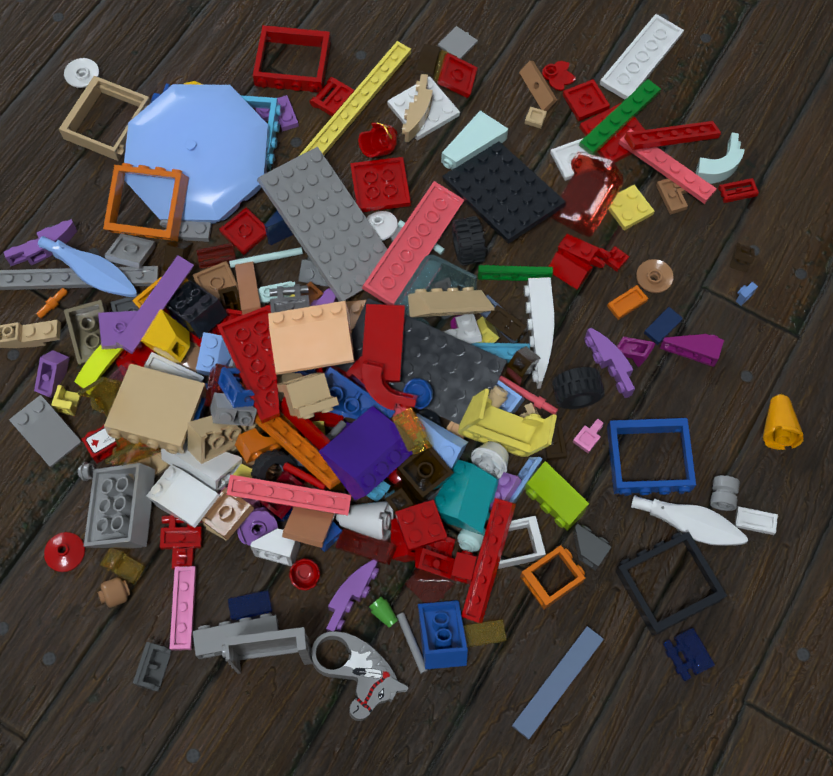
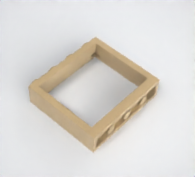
[59,76,151,161]

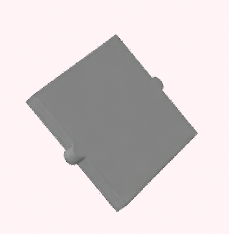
[438,26,478,59]

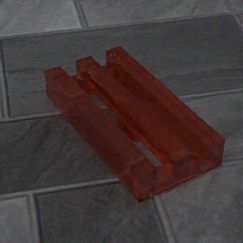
[196,243,236,269]

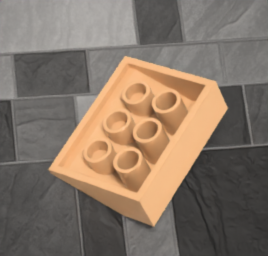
[268,301,354,375]

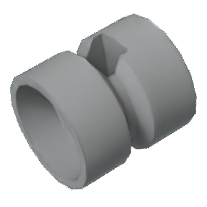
[710,475,740,511]

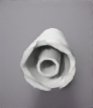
[336,501,394,542]

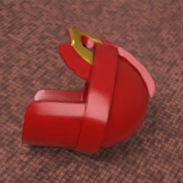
[358,122,398,157]

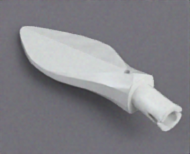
[631,495,748,545]

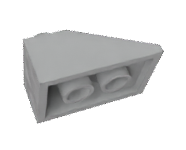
[9,395,82,468]

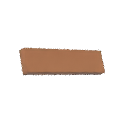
[235,261,261,315]

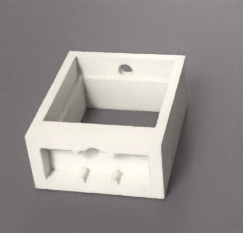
[498,516,546,569]

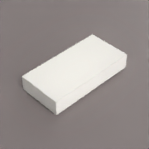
[734,506,778,535]

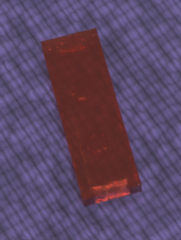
[335,529,397,565]

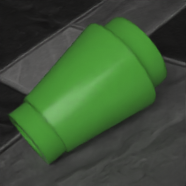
[369,596,398,628]

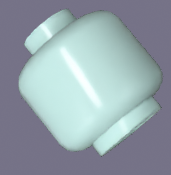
[457,529,484,552]

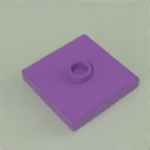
[98,311,141,349]

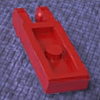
[558,234,611,268]

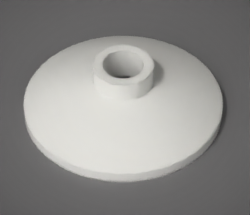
[64,58,99,88]
[367,211,398,240]

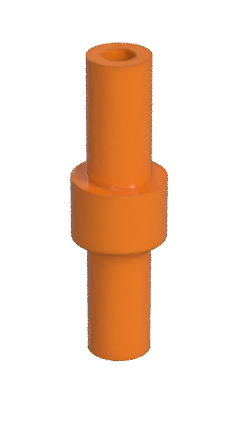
[36,288,68,319]

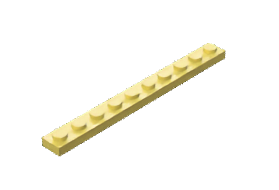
[299,41,411,156]

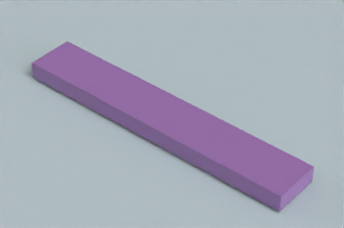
[116,256,194,354]

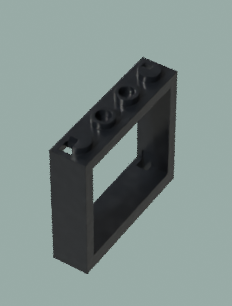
[615,531,727,637]

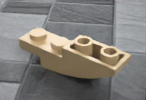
[402,74,433,142]
[0,320,61,348]

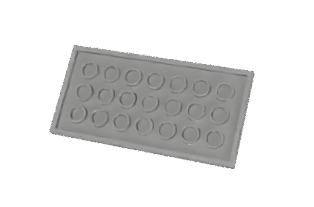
[257,146,387,302]

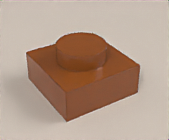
[301,281,323,304]

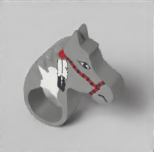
[311,631,408,721]

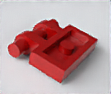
[160,514,203,549]

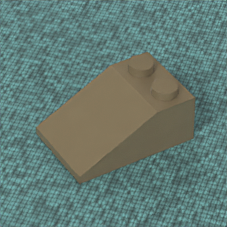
[64,300,108,365]

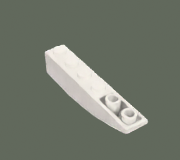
[524,277,554,389]

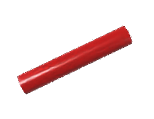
[283,462,327,490]

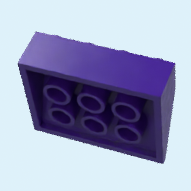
[318,406,418,500]

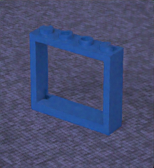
[607,418,696,496]

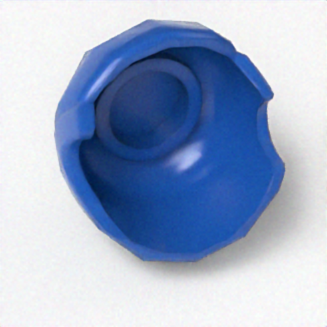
[403,378,433,409]

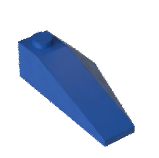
[324,366,395,419]

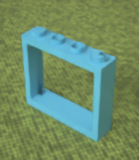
[240,95,282,171]

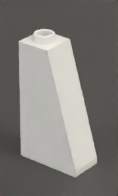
[161,439,242,493]

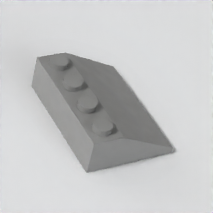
[84,463,155,549]

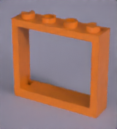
[103,163,189,242]

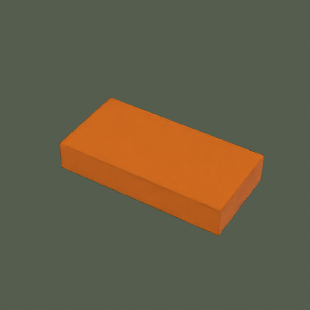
[607,285,648,320]

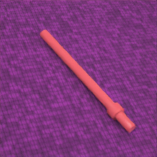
[499,375,558,415]

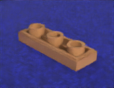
[519,61,557,111]

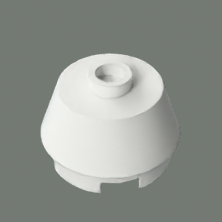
[471,441,509,480]

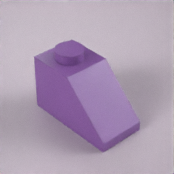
[34,350,69,398]

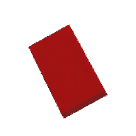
[361,304,405,382]

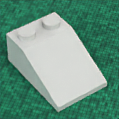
[146,465,220,528]

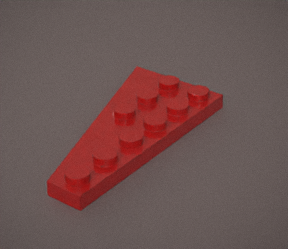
[217,305,280,424]

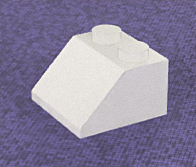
[250,528,301,566]

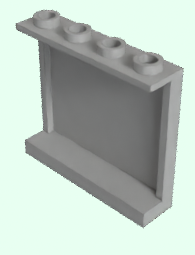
[222,627,312,674]

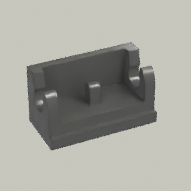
[133,642,172,692]

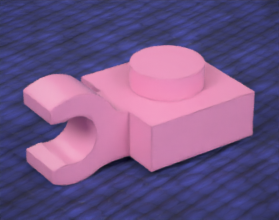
[573,419,604,453]

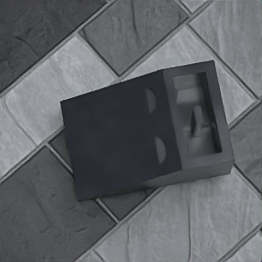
[165,280,228,339]

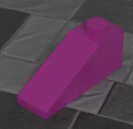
[660,334,724,367]

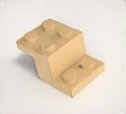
[277,373,339,419]

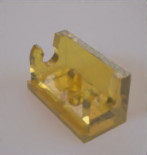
[392,407,433,454]

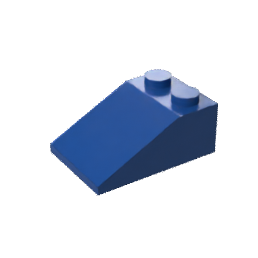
[418,601,468,670]

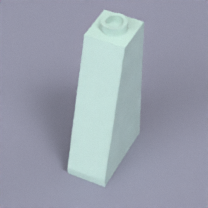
[441,111,508,169]

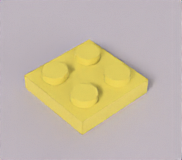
[604,185,655,230]

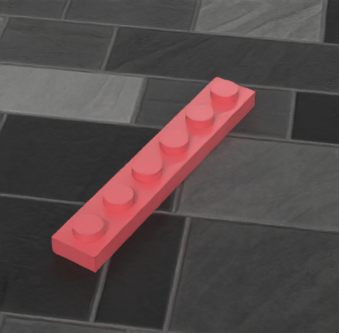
[619,129,717,204]
[226,475,351,516]

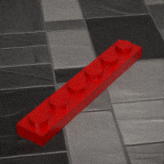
[624,121,721,150]
[461,498,516,623]

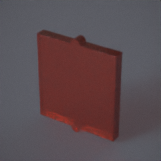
[405,569,454,603]

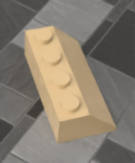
[408,287,494,317]

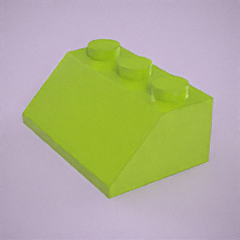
[525,461,589,530]

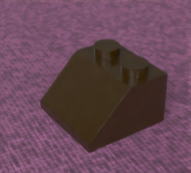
[396,443,454,503]

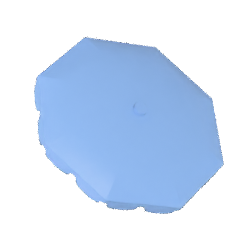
[124,84,269,224]

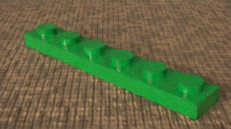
[579,79,661,156]

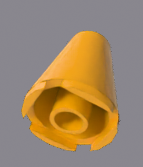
[763,394,803,450]

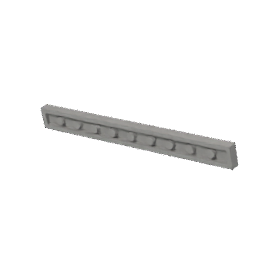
[0,266,159,290]

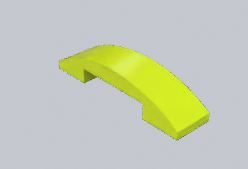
[74,345,124,393]

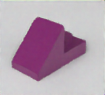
[617,337,655,367]

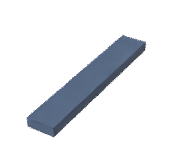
[512,626,604,740]

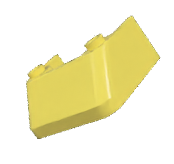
[458,389,557,457]

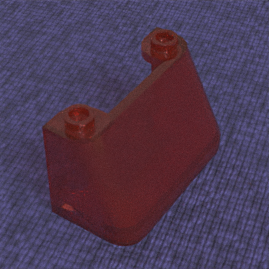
[550,151,623,237]

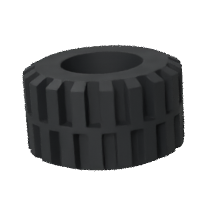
[452,216,486,266]
[552,367,605,409]

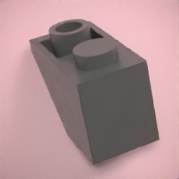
[573,524,611,571]

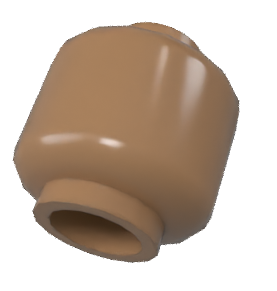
[97,577,130,608]

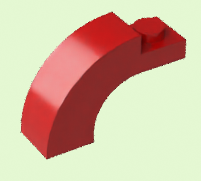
[362,360,418,410]

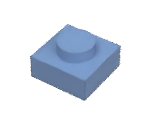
[736,282,758,306]

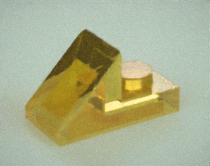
[100,548,145,584]

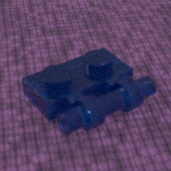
[663,628,715,682]

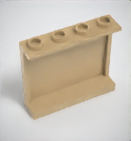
[104,364,207,454]

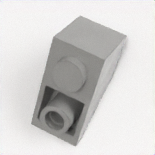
[210,393,257,426]

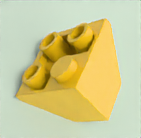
[141,309,190,363]

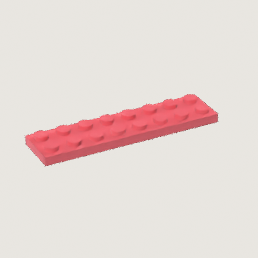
[362,181,464,305]

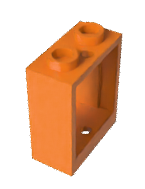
[520,545,585,610]

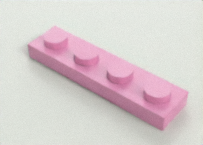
[170,566,196,650]

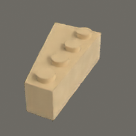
[187,416,265,464]

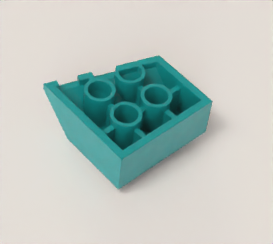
[434,460,499,536]

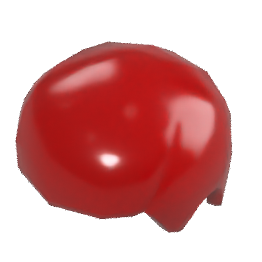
[289,558,320,591]

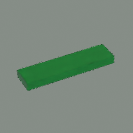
[478,265,553,281]

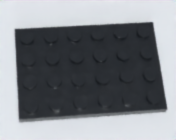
[442,141,566,244]

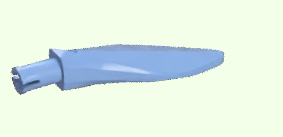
[38,236,137,297]

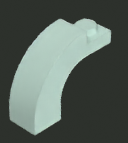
[696,133,744,184]

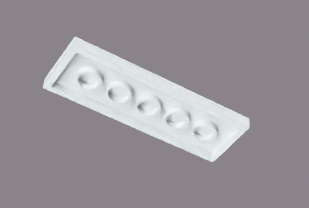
[599,14,684,100]

